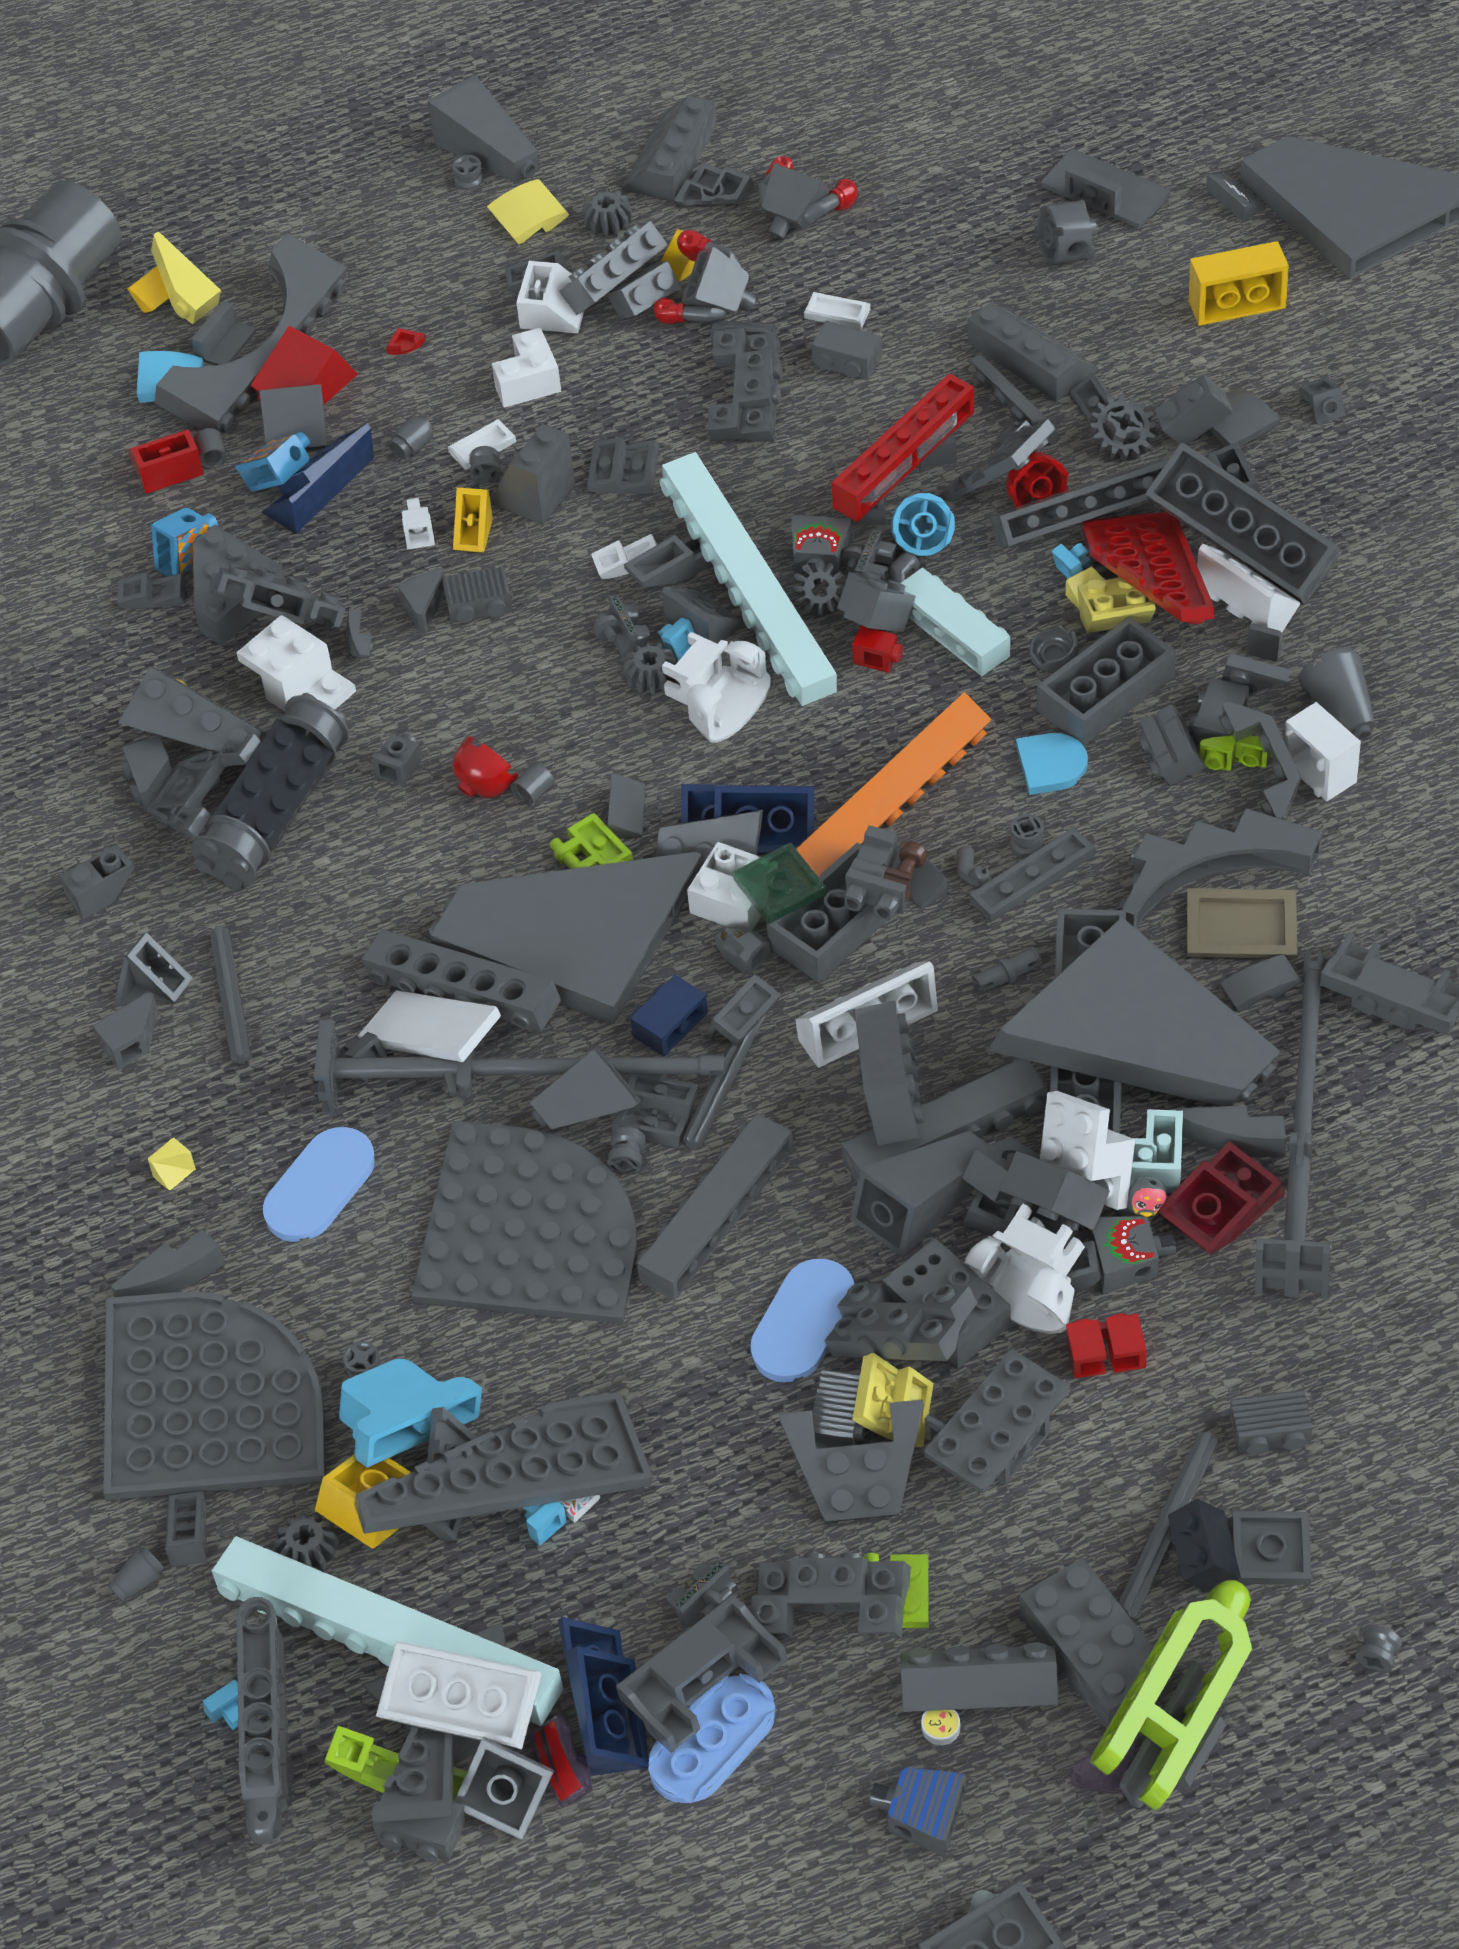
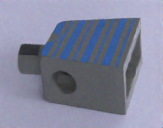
[869,1767,966,1857]

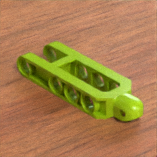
[1090,1580,1252,1810]

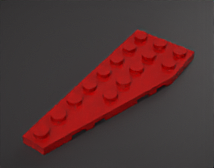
[1081,512,1214,624]

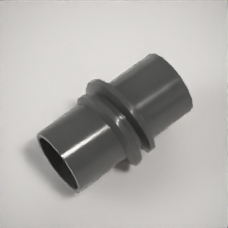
[0,180,122,366]

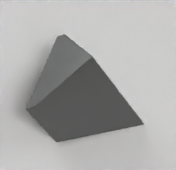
[114,932,193,1007]

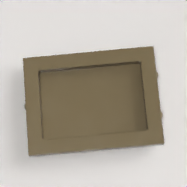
[1186,888,1298,959]

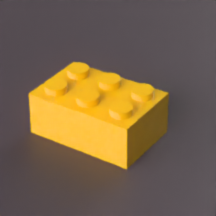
[1188,241,1289,326]

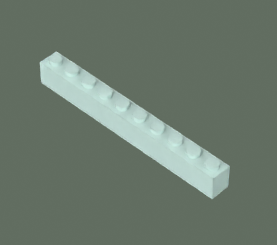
[660,452,837,706]
[212,1536,564,1726]

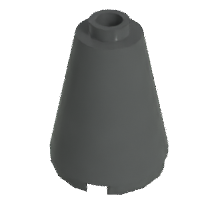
[1298,647,1375,741]

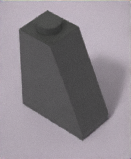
[530,1048,642,1129]

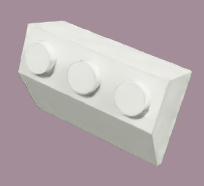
[1197,543,1301,633]

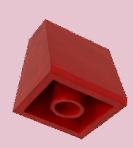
[250,326,358,405]

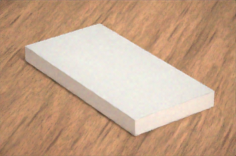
[358,990,501,1062]
[376,1641,542,1750]

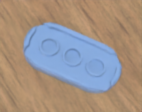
[263,1127,374,1242]
[751,1259,854,1382]
[648,1674,776,1803]

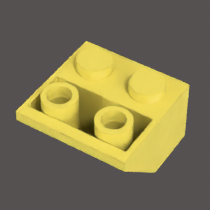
[1077,577,1156,633]

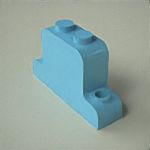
[339,1359,482,1468]

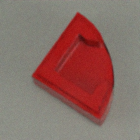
[386,328,426,355]

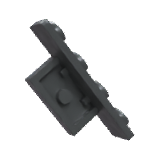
[1120,1663,1226,1808]

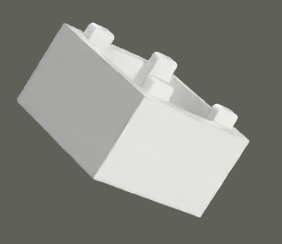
[1284,702,1361,802]

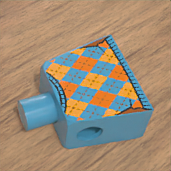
[235,432,310,492]
[151,508,218,577]

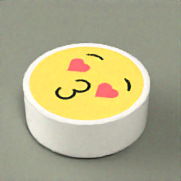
[921,1709,960,1745]

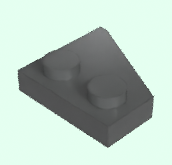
[1222,653,1291,692]

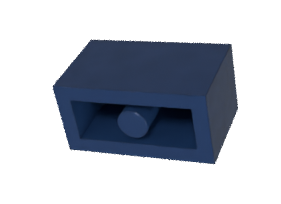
[630,974,708,1057]

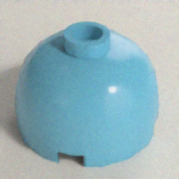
[891,493,955,556]

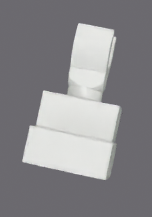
[401,498,435,550]

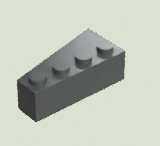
[118,667,268,752]

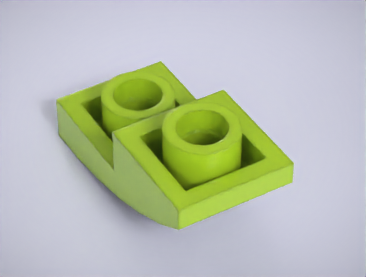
[1199,735,1270,771]

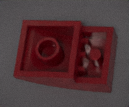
[1157,1141,1285,1255]

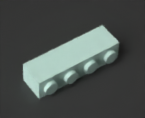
[901,568,1010,676]

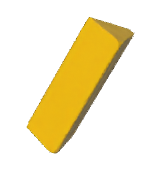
[127,266,169,313]

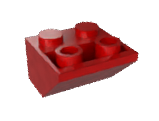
[127,429,204,494]

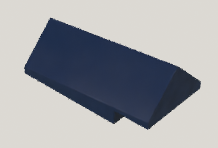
[262,423,374,534]
[681,784,814,853]
[558,1617,649,1777]

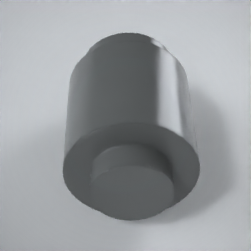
[388,415,433,460]

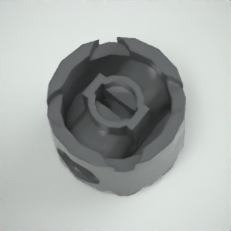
[1037,200,1097,264]

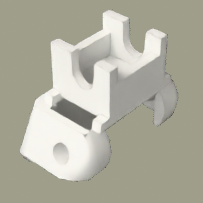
[662,632,771,743]
[964,1204,1085,1334]

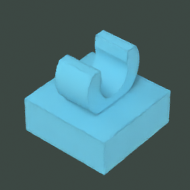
[1052,543,1091,578]
[658,617,696,663]
[523,1502,567,1546]
[203,1679,238,1731]

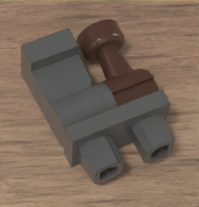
[844,825,928,921]

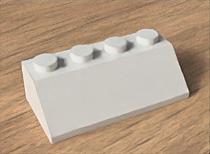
[795,961,938,1068]

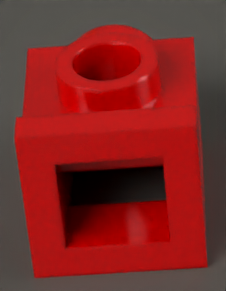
[852,625,903,673]

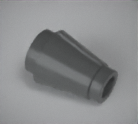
[108,1547,165,1602]

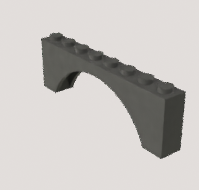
[154,233,347,432]

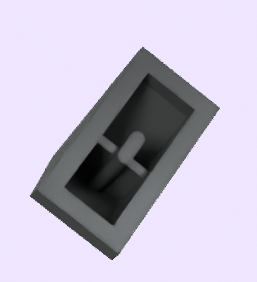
[398,568,445,634]

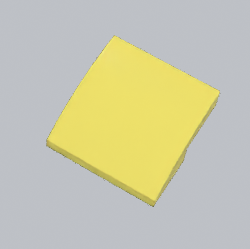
[487,179,569,245]
[852,1353,934,1447]

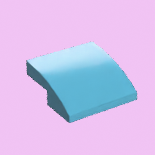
[137,351,203,403]

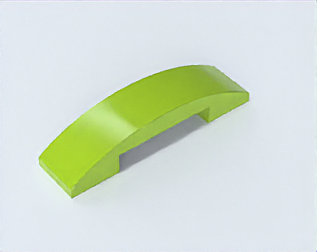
[324,1726,469,1815]

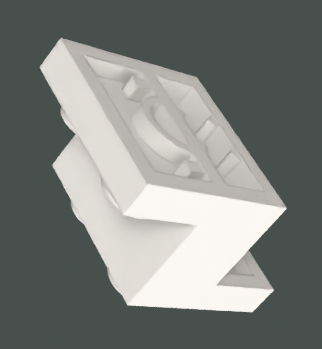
[237,615,356,712]
[1040,1091,1135,1210]

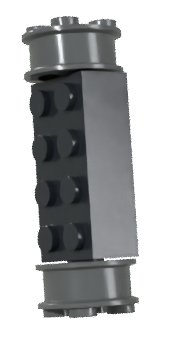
[191,693,349,890]

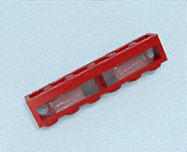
[832,373,974,522]

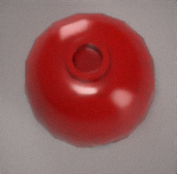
[1005,452,1069,507]
[452,736,518,798]

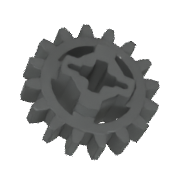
[1088,395,1157,462]

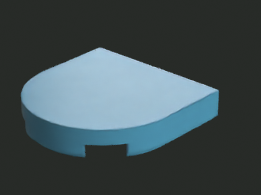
[1016,733,1088,795]

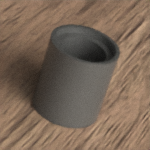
[194,428,227,469]
[511,762,554,806]

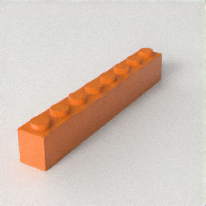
[784,692,992,887]

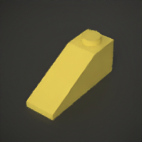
[151,232,221,324]

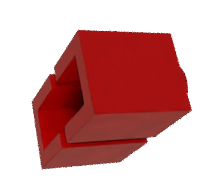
[1066,1313,1147,1379]

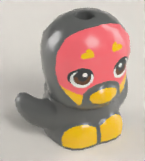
[1114,1176,1166,1225]

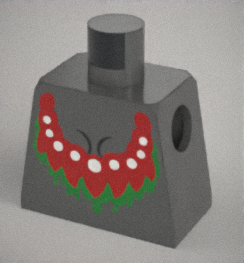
[792,515,852,585]
[1088,1216,1176,1294]

